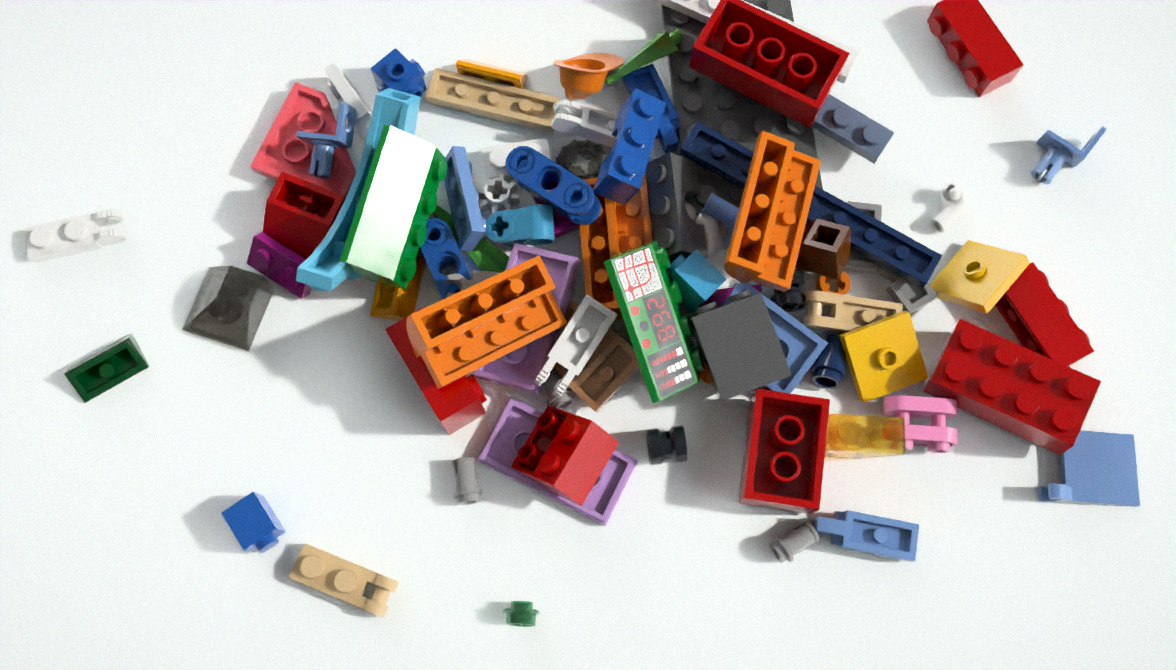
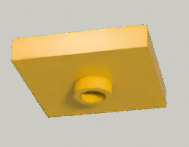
[930,240,1030,314]
[839,311,928,403]

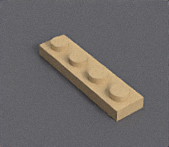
[426,68,562,133]

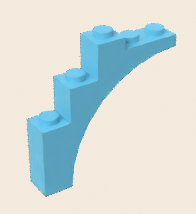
[296,88,421,292]

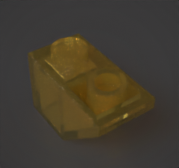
[825,414,905,459]

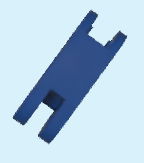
[505,146,601,225]
[420,218,471,300]

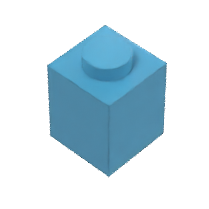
[667,249,727,314]

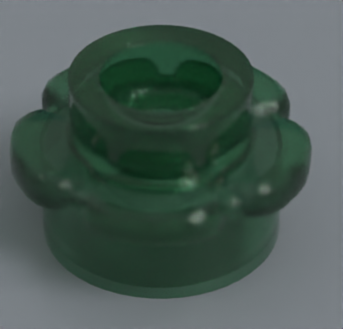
[503,601,540,627]

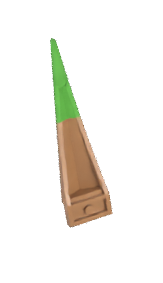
[434,204,640,412]

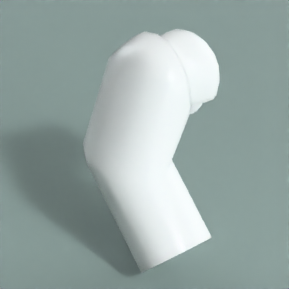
[931,182,965,233]

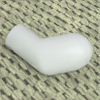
[695,212,721,262]

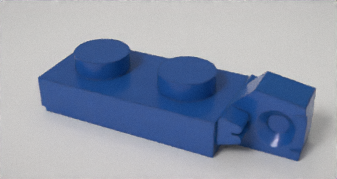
[622,63,680,154]

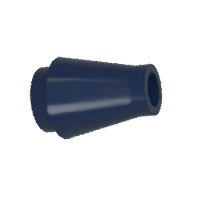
[810,334,846,389]

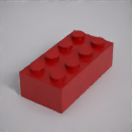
[689,0,850,128]
[923,319,1102,455]

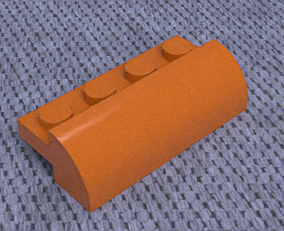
[724,131,821,292]
[580,175,653,319]
[406,255,568,389]

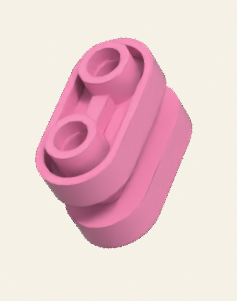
[883,395,958,453]

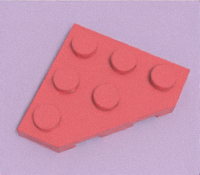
[250,82,356,197]

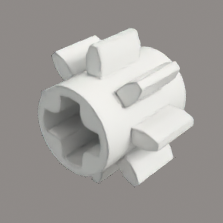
[477,174,520,213]

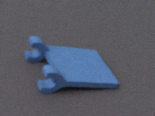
[1038,430,1140,507]

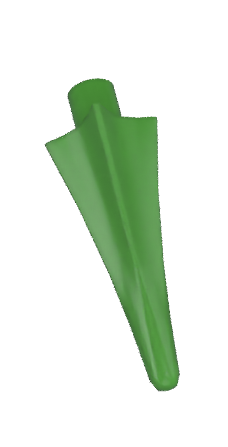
[605,29,684,84]

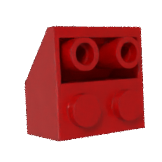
[262,172,346,259]
[511,405,619,506]

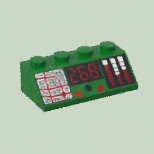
[604,241,705,403]

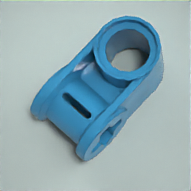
[486,204,555,247]

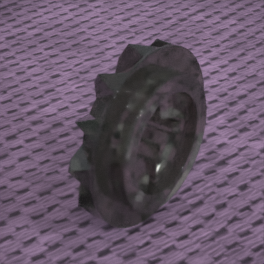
[556,139,608,180]

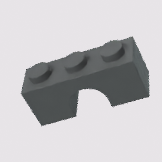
[645,152,708,265]

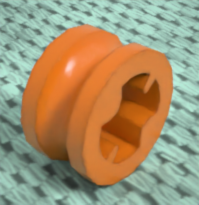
[816,271,851,295]

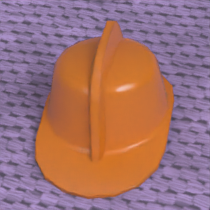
[553,53,624,99]

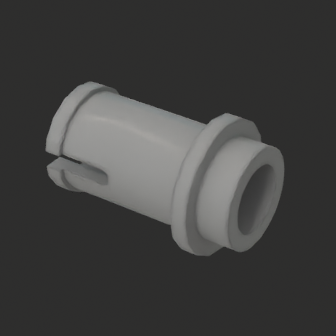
[543,367,574,409]
[452,457,483,505]
[769,520,820,563]

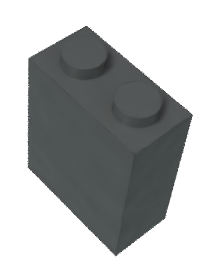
[689,289,792,401]

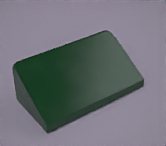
[64,333,150,403]

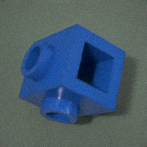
[370,48,427,98]

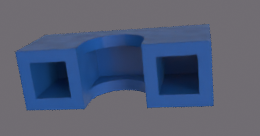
[593,88,666,206]

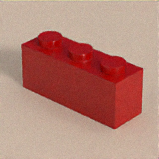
[927,0,1024,98]
[995,262,1095,366]

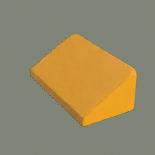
[456,59,528,89]
[370,254,425,321]

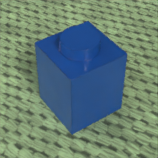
[221,491,286,554]

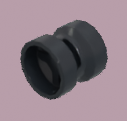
[770,269,806,312]
[646,425,687,465]

